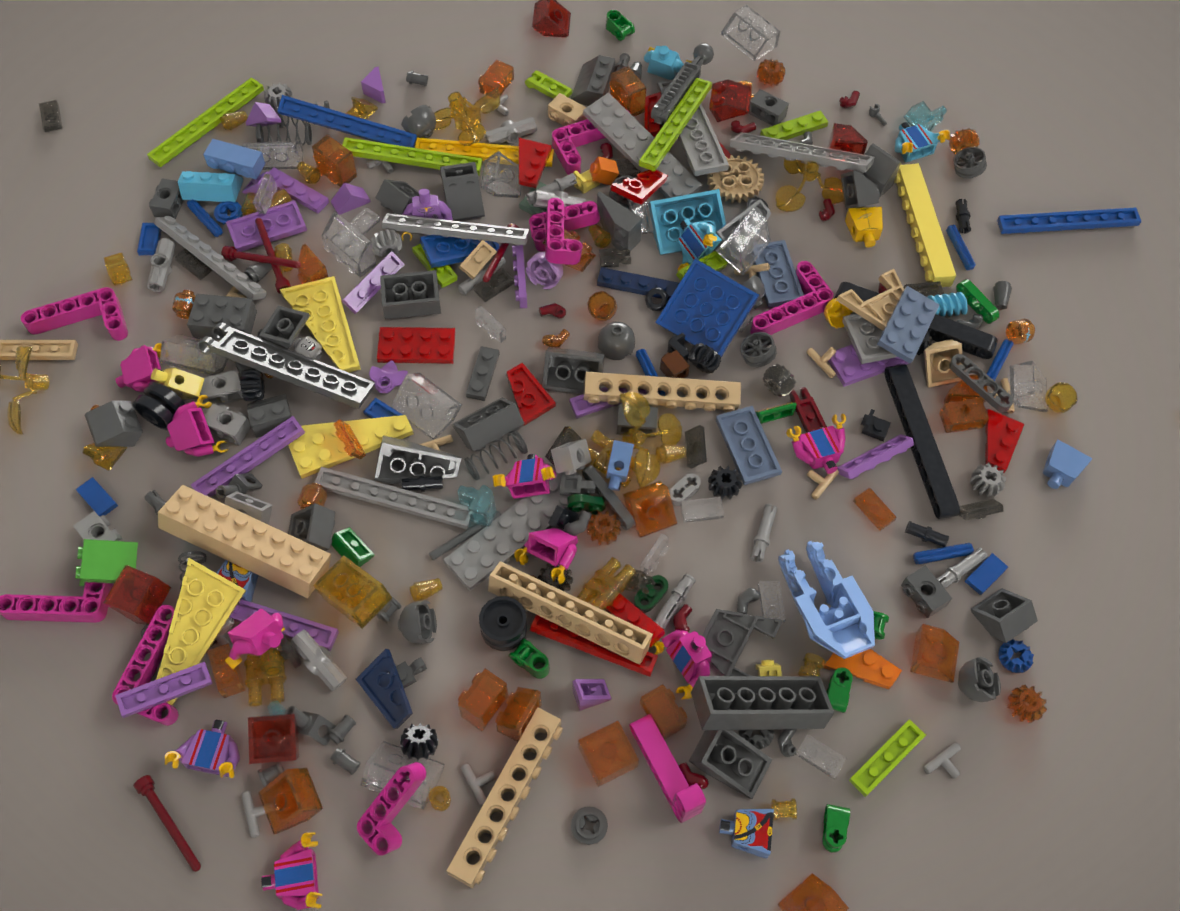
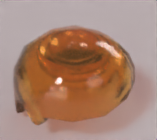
[587,291,618,321]

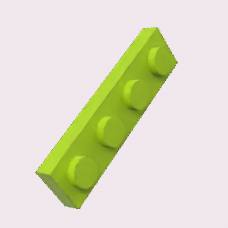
[760,110,829,140]
[849,719,926,797]

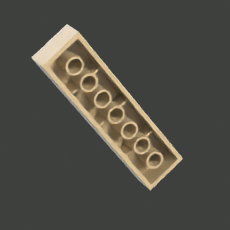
[158,485,331,598]

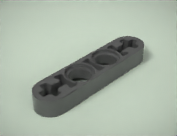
[949,354,1013,412]
[582,465,636,531]

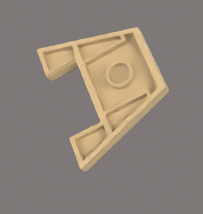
[836,269,904,330]

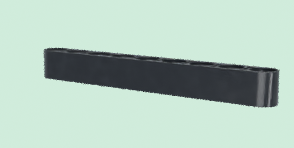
[834,282,998,359]
[884,364,960,519]

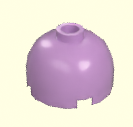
[526,251,563,289]

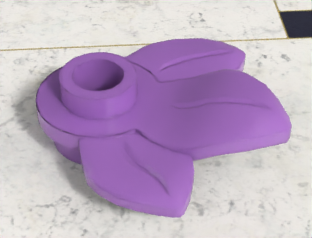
[369,361,408,393]

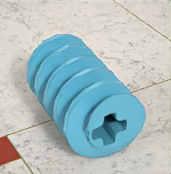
[927,292,968,317]

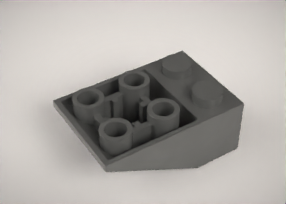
[440,162,485,221]

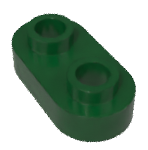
[567,494,606,515]
[634,575,668,613]

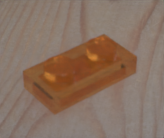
[333,419,366,460]
[853,488,897,531]

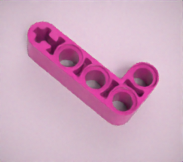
[545,198,583,265]
[529,201,600,252]
[357,762,426,856]

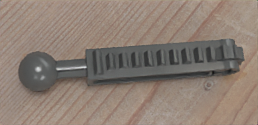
[651,43,714,125]

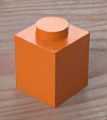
[590,156,619,186]

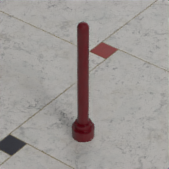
[255,218,291,294]
[482,223,519,283]
[221,246,301,269]
[133,775,201,872]

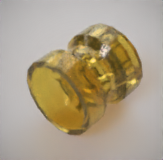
[798,653,825,676]

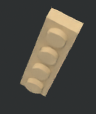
[0,340,78,360]

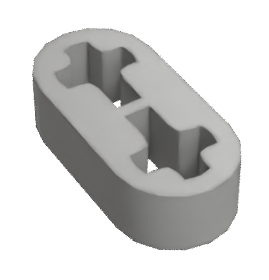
[668,473,701,506]

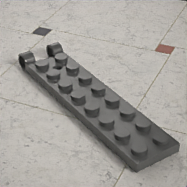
[197,322,375,409]

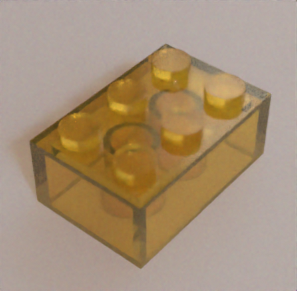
[313,555,392,629]

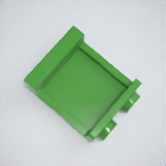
[75,539,138,589]

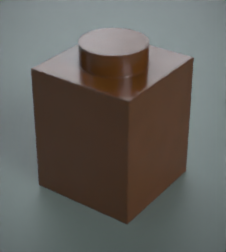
[660,350,690,378]

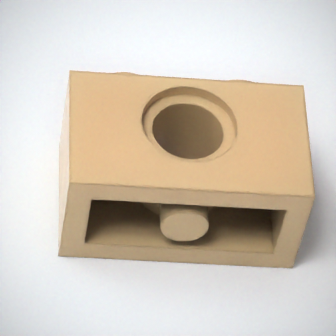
[548,93,587,126]

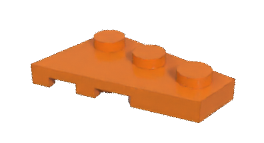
[823,649,902,689]

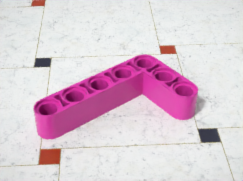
[552,110,630,175]
[750,261,833,335]
[21,287,128,341]
[0,582,114,623]
[112,605,179,726]
[629,714,706,823]

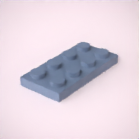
[750,240,803,308]
[877,286,940,364]
[715,406,782,485]

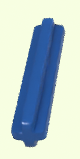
[187,199,223,237]
[946,224,976,270]
[987,339,1014,381]
[636,349,665,396]
[913,543,974,564]

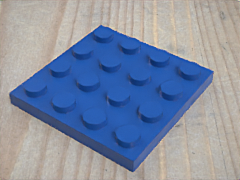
[656,259,759,357]

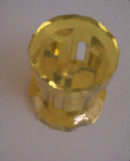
[429,786,451,811]
[771,798,797,821]

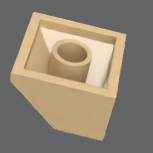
[924,339,963,388]

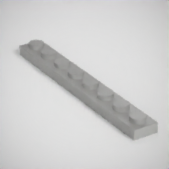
[382,213,529,245]
[154,216,267,300]
[314,467,474,529]

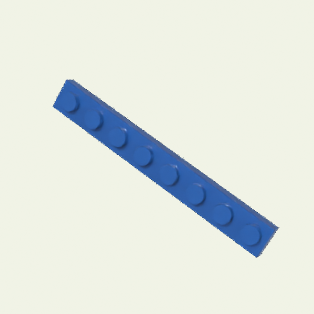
[277,95,417,148]
[997,207,1141,234]

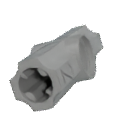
[484,117,537,144]
[532,190,587,209]
[147,238,176,292]
[290,630,348,691]

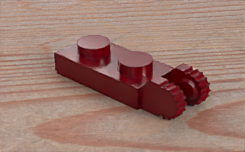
[789,387,827,433]

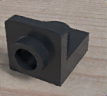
[667,333,689,363]
[861,409,891,442]
[548,505,580,529]

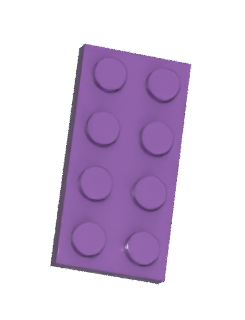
[226,200,307,252]
[829,345,909,387]

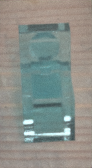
[904,101,947,132]
[457,485,497,527]

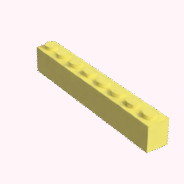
[894,163,956,288]

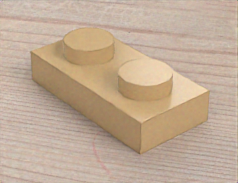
[459,240,497,280]

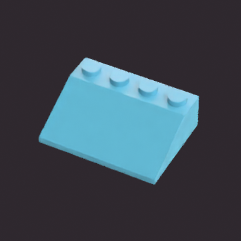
[646,189,726,255]

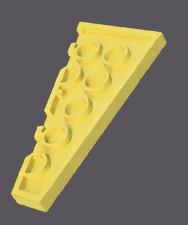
[280,276,361,373]
[288,415,414,479]
[156,558,246,706]

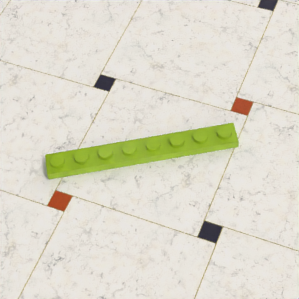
[147,77,264,168]
[639,78,712,171]
[341,137,482,176]

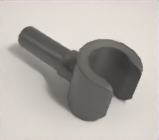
[869,104,887,126]

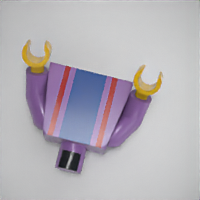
[165,720,240,778]

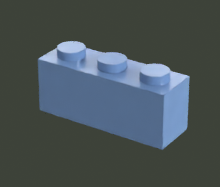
[203,139,265,179]

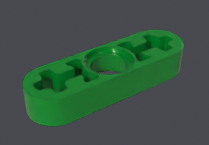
[956,279,1000,324]

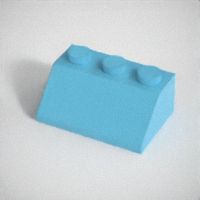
[178,171,243,202]

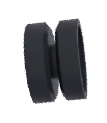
[133,381,185,430]
[479,596,527,651]

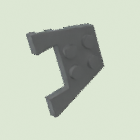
[702,609,783,676]

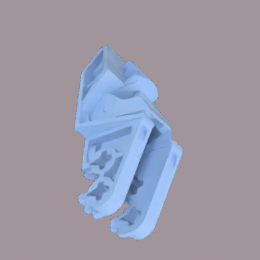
[778,541,875,659]

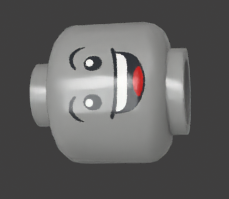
[293,336,323,361]

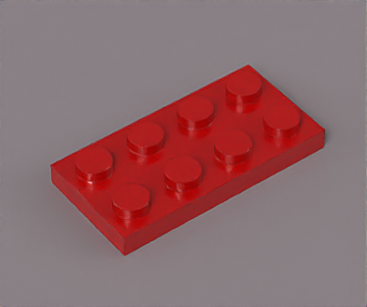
[377,327,456,364]

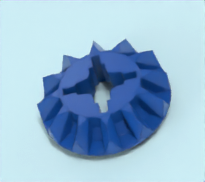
[214,201,244,225]
[998,639,1034,673]

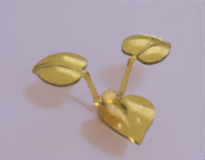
[434,88,500,146]
[776,159,844,212]
[0,346,49,435]
[620,392,682,487]

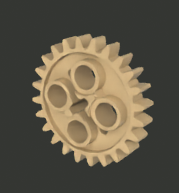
[707,155,764,203]

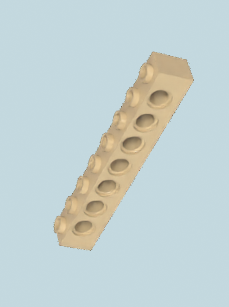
[583,372,741,412]
[488,561,653,665]
[447,707,563,888]

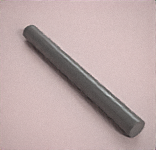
[429,511,501,560]

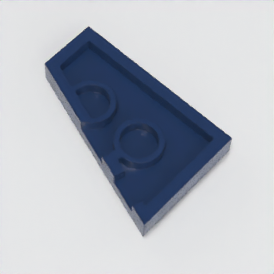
[356,649,413,729]

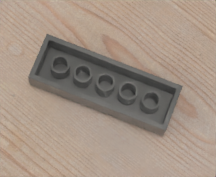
[691,676,834,730]

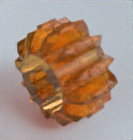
[757,58,785,86]
[949,128,980,154]
[587,510,621,546]
[1007,684,1047,723]

